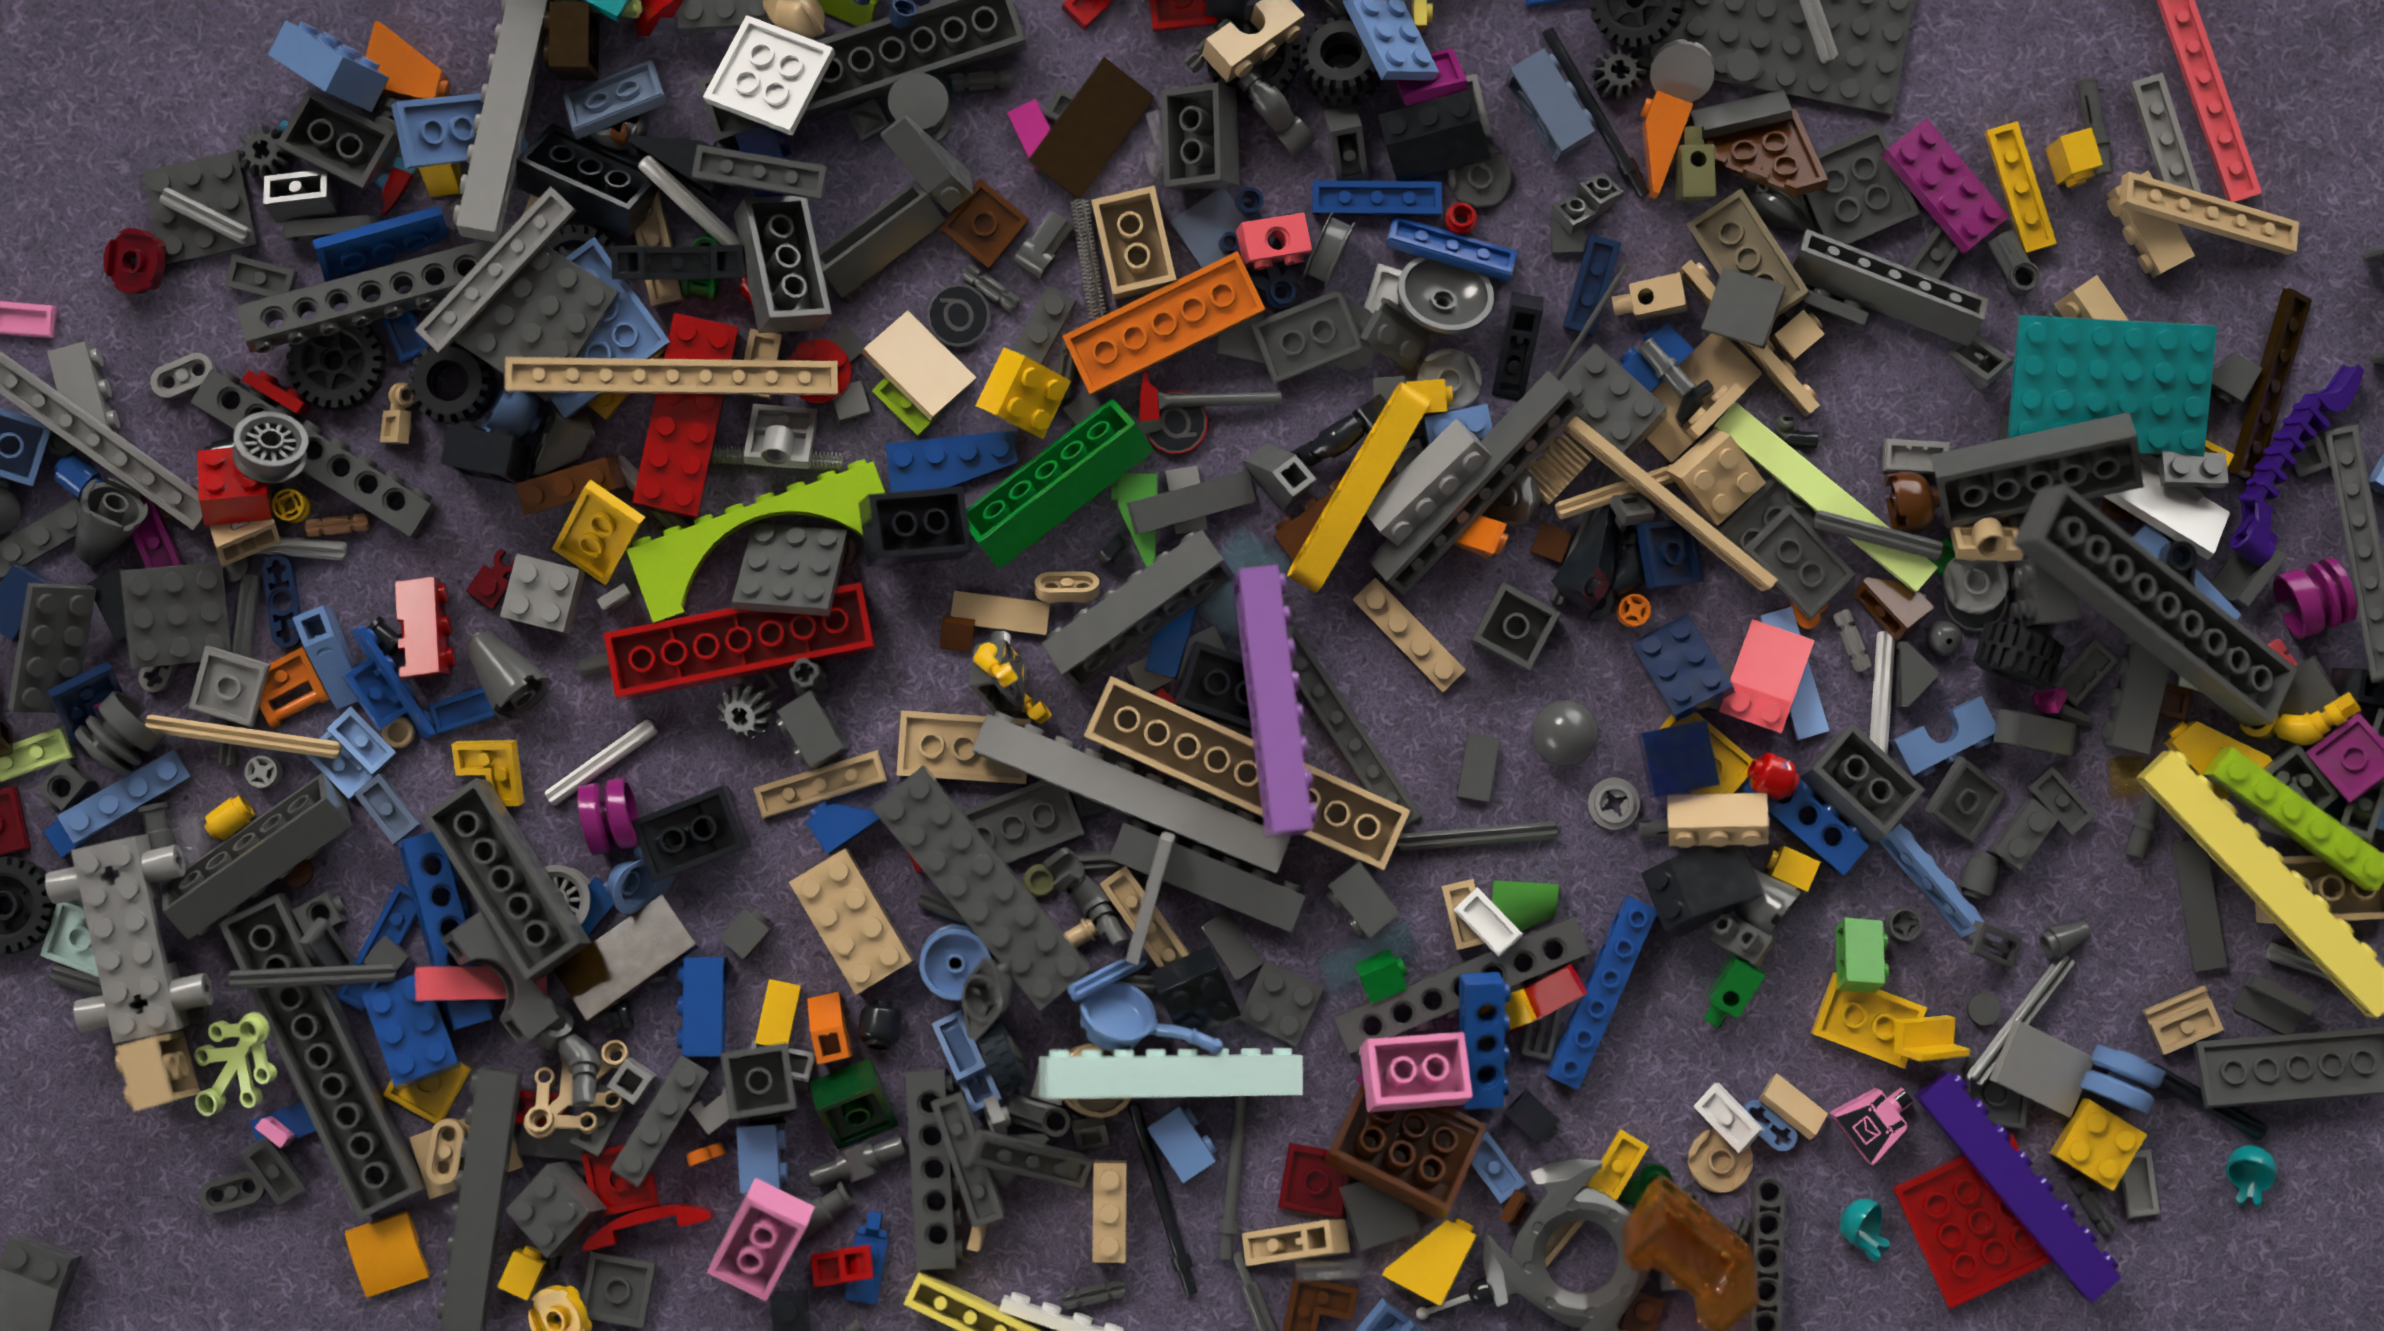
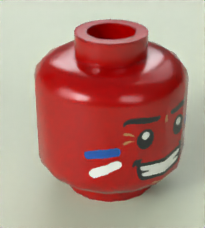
[1747,752,1799,801]

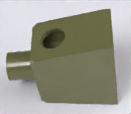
[1675,126,1716,201]

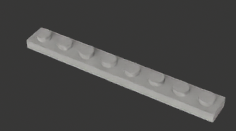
[0,351,203,530]

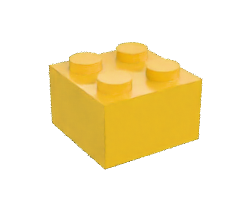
[975,347,1071,439]
[2049,1098,2147,1191]

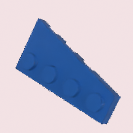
[313,205,448,282]

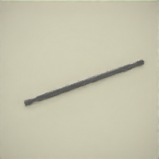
[1554,264,1629,379]

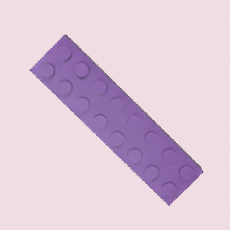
[1232,565,1317,839]

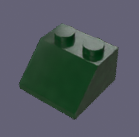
[809,1058,899,1149]

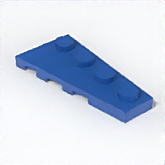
[886,431,1018,492]

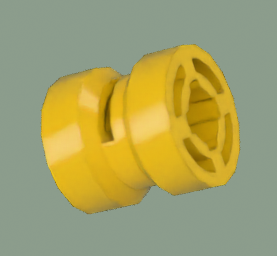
[272,488,312,523]

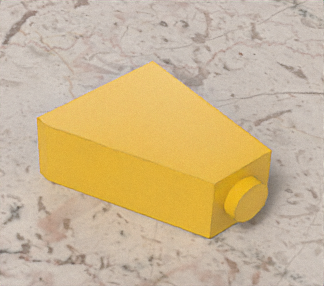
[2164,721,2273,800]
[1382,1218,1478,1307]

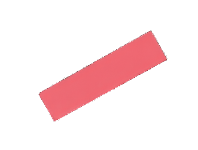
[415,966,547,1001]

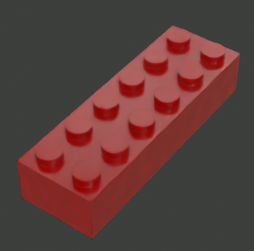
[632,313,739,520]

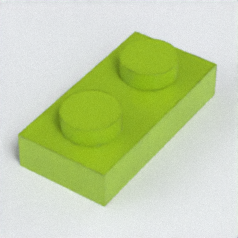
[872,377,941,437]

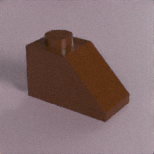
[1853,577,1934,642]

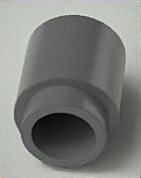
[1959,850,2001,901]

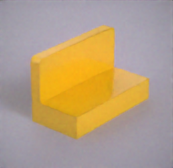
[1894,1015,1970,1061]

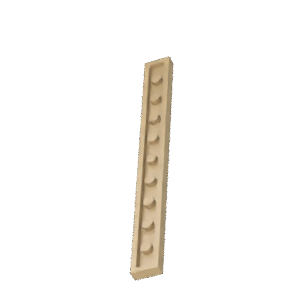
[505,357,838,395]

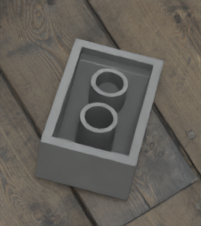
[0,1232,83,1331]

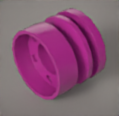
[2273,557,2357,639]

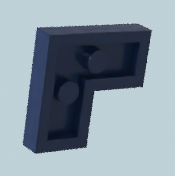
[47,661,123,744]

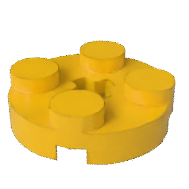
[528,1285,592,1331]

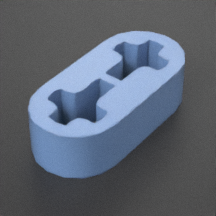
[1743,1099,1797,1151]

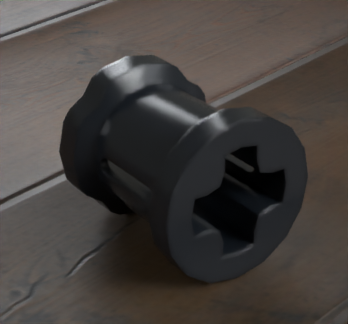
[366,616,402,657]

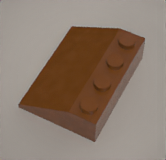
[1323,1079,1487,1221]

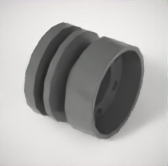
[75,690,166,777]

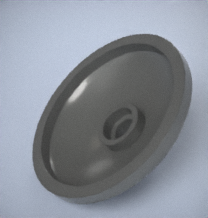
[1397,256,1494,334]

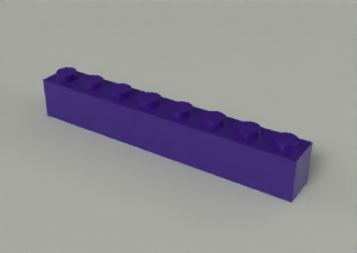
[1913,1071,2122,1303]

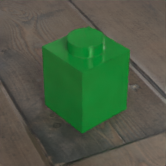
[1353,949,1408,1004]

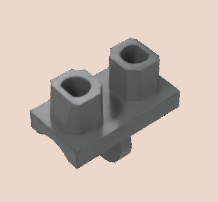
[1710,913,1777,968]

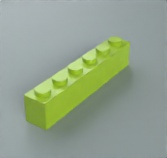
[2202,747,2384,891]

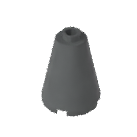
[75,478,148,566]
[466,631,552,721]
[1734,869,1803,937]

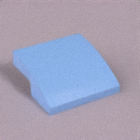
[306,707,397,801]

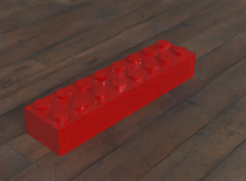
[603,582,876,701]

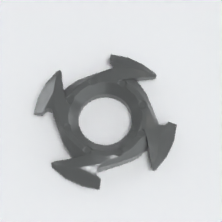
[1483,1158,1680,1331]

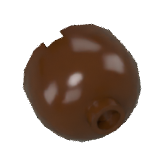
[1884,472,1940,535]

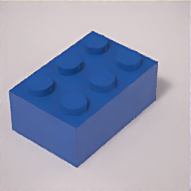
[361,974,462,1090]

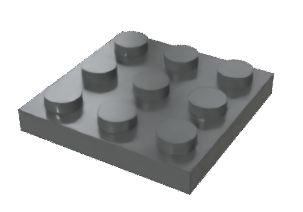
[1803,126,1920,245]
[142,151,259,266]
[732,523,849,616]
[120,562,231,669]

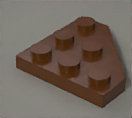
[1704,109,1828,197]

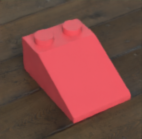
[1719,619,1815,733]

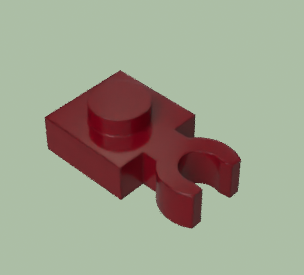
[466,549,515,609]

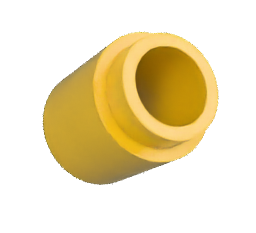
[204,795,256,841]

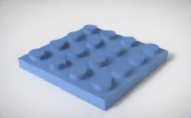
[551,237,671,418]

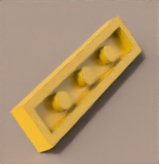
[1984,121,2057,254]

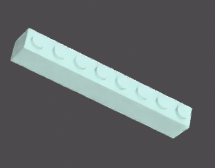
[1039,1048,1303,1099]

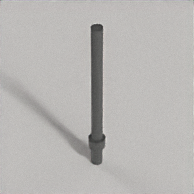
[1218,1096,1248,1260]

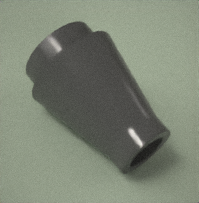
[2039,920,2091,958]

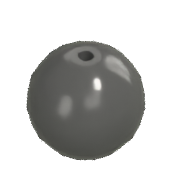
[1531,699,1599,767]

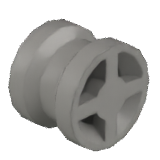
[245,756,283,788]

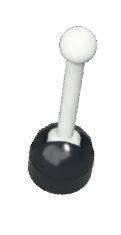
[1416,1277,1495,1320]

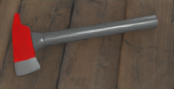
[1139,370,1281,433]

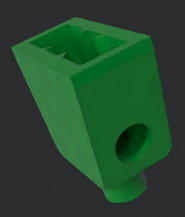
[1704,952,1765,1028]

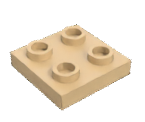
[1948,515,2024,562]

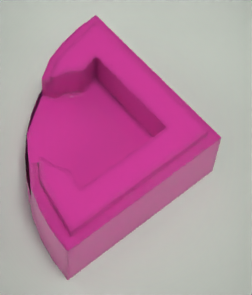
[2032,687,2067,713]

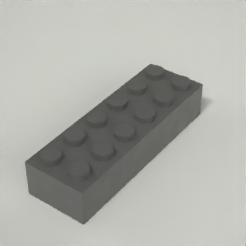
[1931,413,2144,529]
[1042,529,1235,690]
[162,772,351,940]
[423,778,592,980]

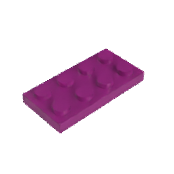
[1881,118,2009,254]

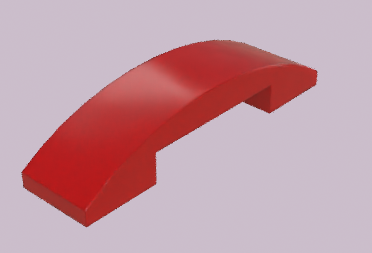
[582,1203,715,1252]

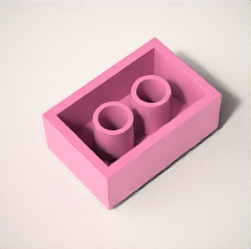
[1360,1032,1472,1112]
[707,1178,814,1302]

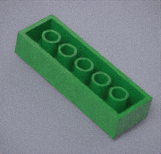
[966,398,1155,569]

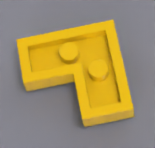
[451,740,525,806]

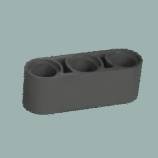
[1993,710,2077,757]

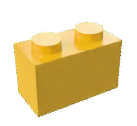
[2045,127,2103,188]

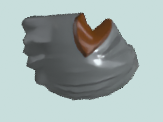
[590,112,649,150]

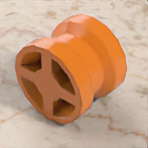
[1616,594,1651,627]

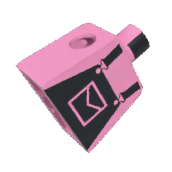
[1829,1087,1914,1165]

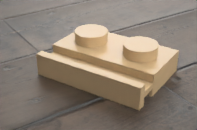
[2142,985,2224,1055]

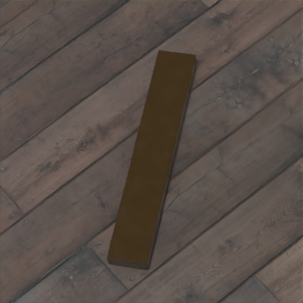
[2228,288,2312,481]

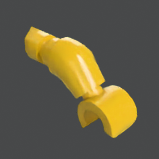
[2240,692,2361,746]

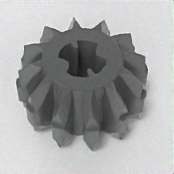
[1591,45,1647,101]
[236,125,294,180]
[717,682,774,739]

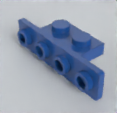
[341,625,436,739]

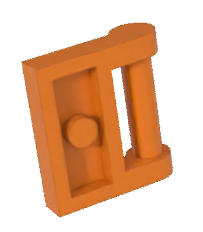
[260,647,330,729]

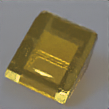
[2108,757,2145,797]

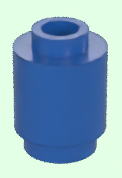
[54,455,105,499]

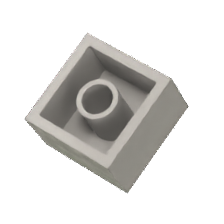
[500,553,586,634]

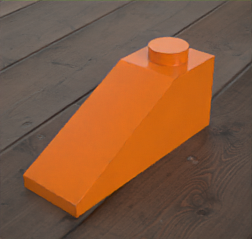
[1640,90,1693,199]

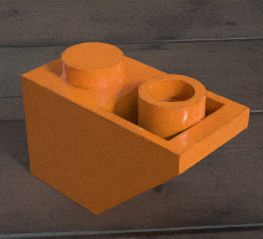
[1454,516,1509,560]
[807,991,853,1065]

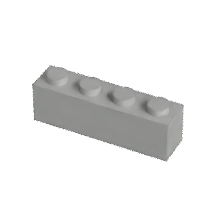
[1365,419,1492,546]

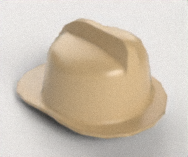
[762,0,825,40]

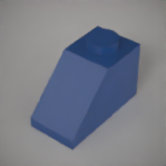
[805,802,881,854]

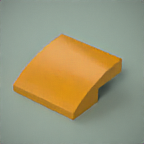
[345,1210,430,1298]

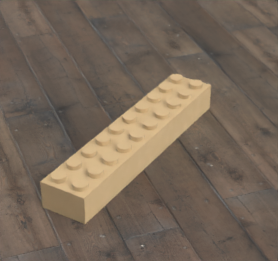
[1083,676,1410,870]

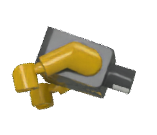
[969,631,1052,724]

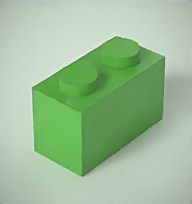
[1835,918,1889,993]

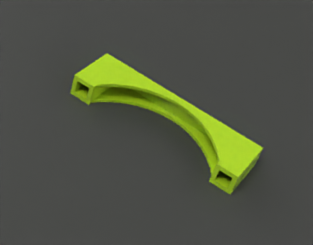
[626,459,885,623]

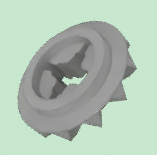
[1587,778,1640,830]

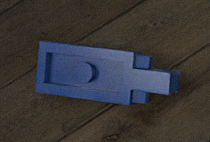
[844,1210,888,1305]

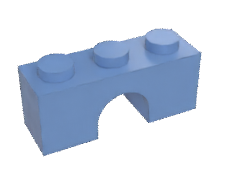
[1889,696,1996,779]

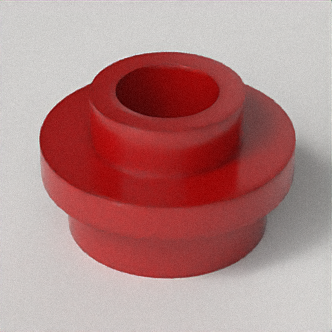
[1445,203,1477,235]

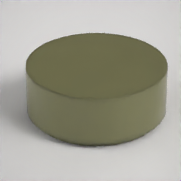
[1024,864,1057,897]

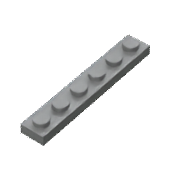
[415,187,576,354]

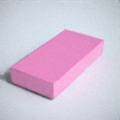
[0,301,57,339]

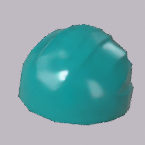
[2225,1145,2277,1209]
[1839,1199,1890,1262]

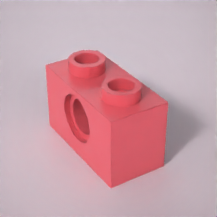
[1236,212,1312,271]

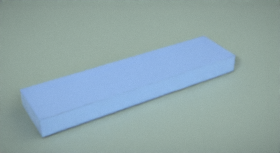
[1759,607,1829,740]

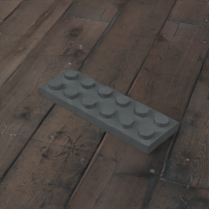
[2193,1027,2384,1109]

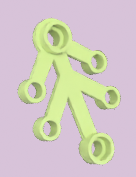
[194,1012,277,1116]

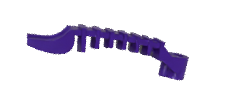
[2230,365,2364,567]

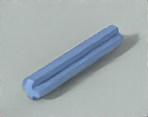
[1067,952,1147,1002]

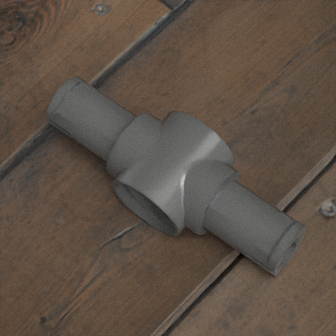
[809,1135,908,1188]

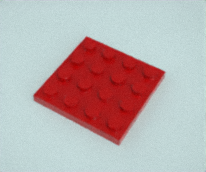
[1891,1133,2052,1309]

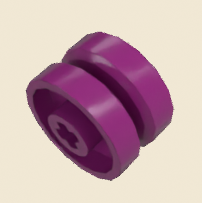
[578,777,640,856]

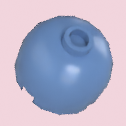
[481,385,542,439]

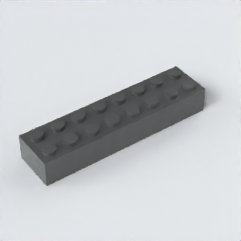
[872,766,1092,1011]

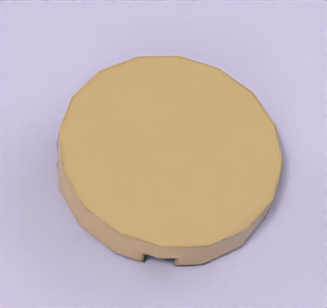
[1688,1128,1753,1193]

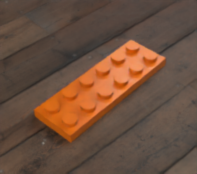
[1062,251,1266,395]

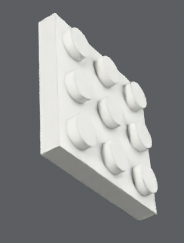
[703,15,835,136]

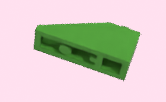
[1111,473,1158,569]

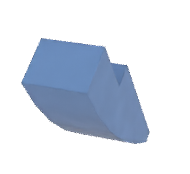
[932,1009,1006,1118]

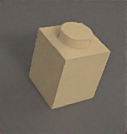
[1769,310,1825,363]

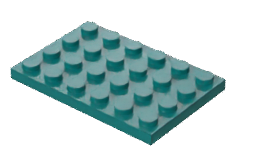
[2007,315,2217,456]

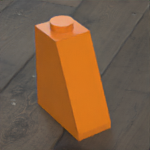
[365,21,451,100]

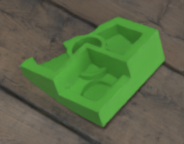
[1492,880,1559,932]

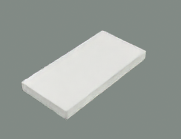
[2103,459,2230,560]

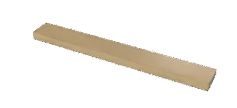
[1563,416,1778,591]

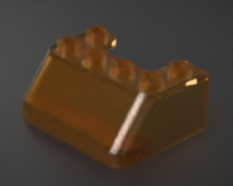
[1622,1175,1759,1331]

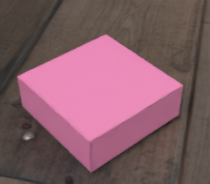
[255,1116,296,1148]

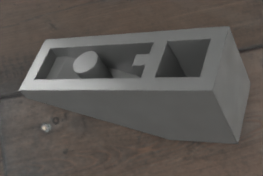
[881,114,973,212]

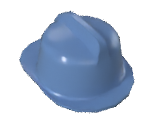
[603,858,677,914]

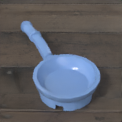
[1080,981,1223,1054]

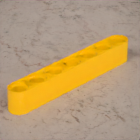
[1287,382,1430,593]

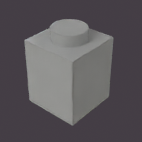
[607,1057,658,1105]

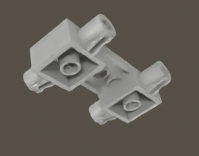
[45,834,214,1044]

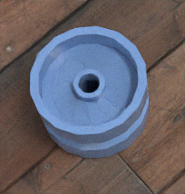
[919,923,992,1000]
[2079,1044,2166,1115]

